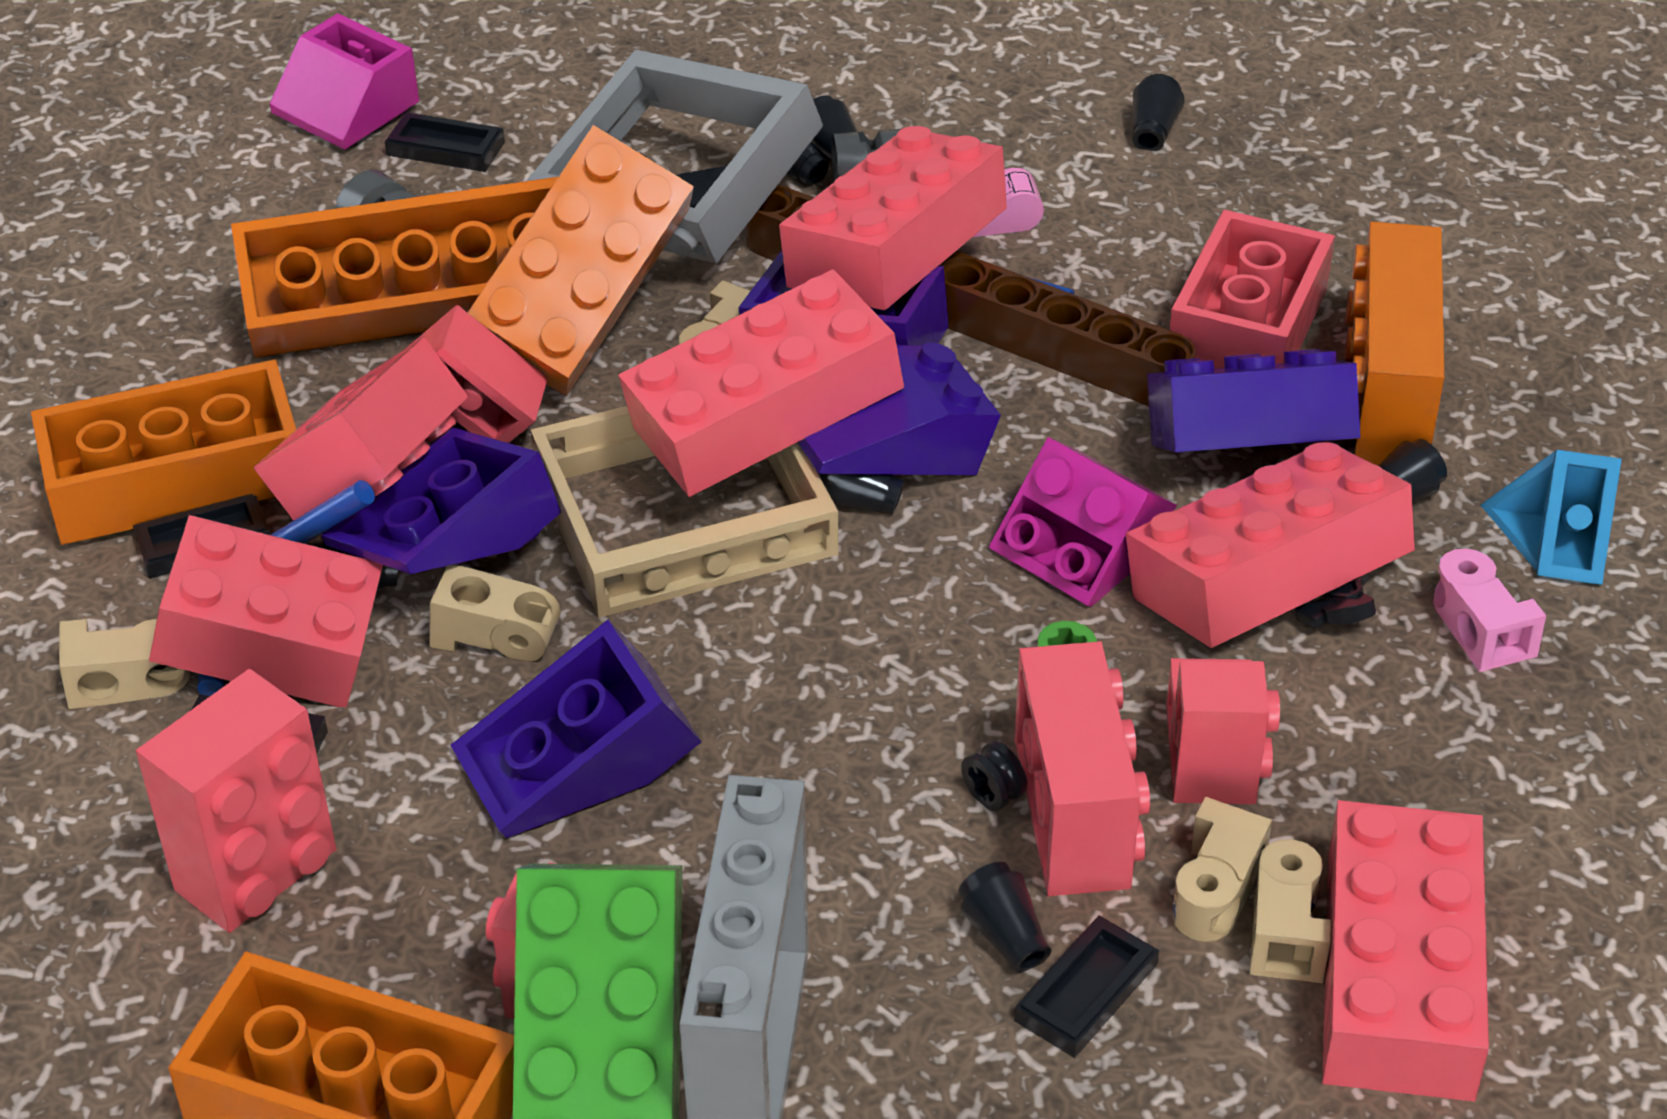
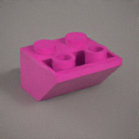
[269,13,419,150]
[989,437,1177,607]

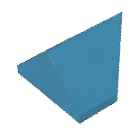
[1480,450,1622,585]

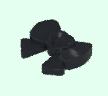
[1295,573,1376,628]

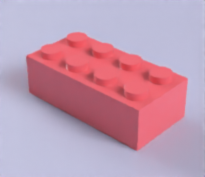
[779,126,1007,311]
[618,269,905,497]
[1126,441,1415,648]
[1322,800,1489,1102]

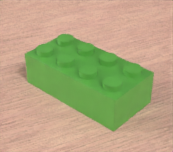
[513,864,683,1119]

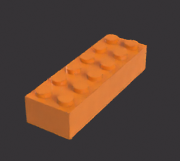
[231,176,559,358]

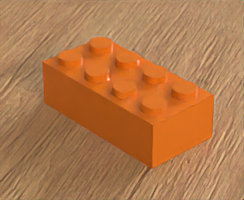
[468,125,694,396]
[1344,221,1444,465]
[31,359,296,545]
[168,951,514,1119]

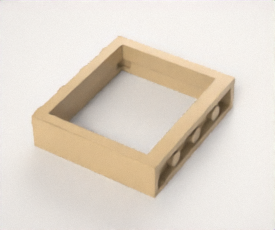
[530,406,839,618]

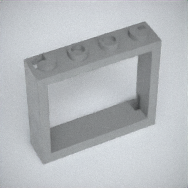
[526,50,823,264]
[679,775,809,1119]

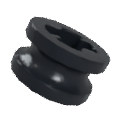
[961,741,1028,811]

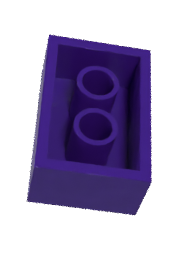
[1147,349,1360,453]

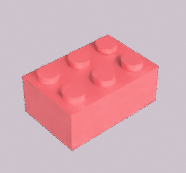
[1170,210,1335,368]
[253,337,468,521]
[149,515,383,707]
[1014,641,1150,897]
[135,668,337,934]

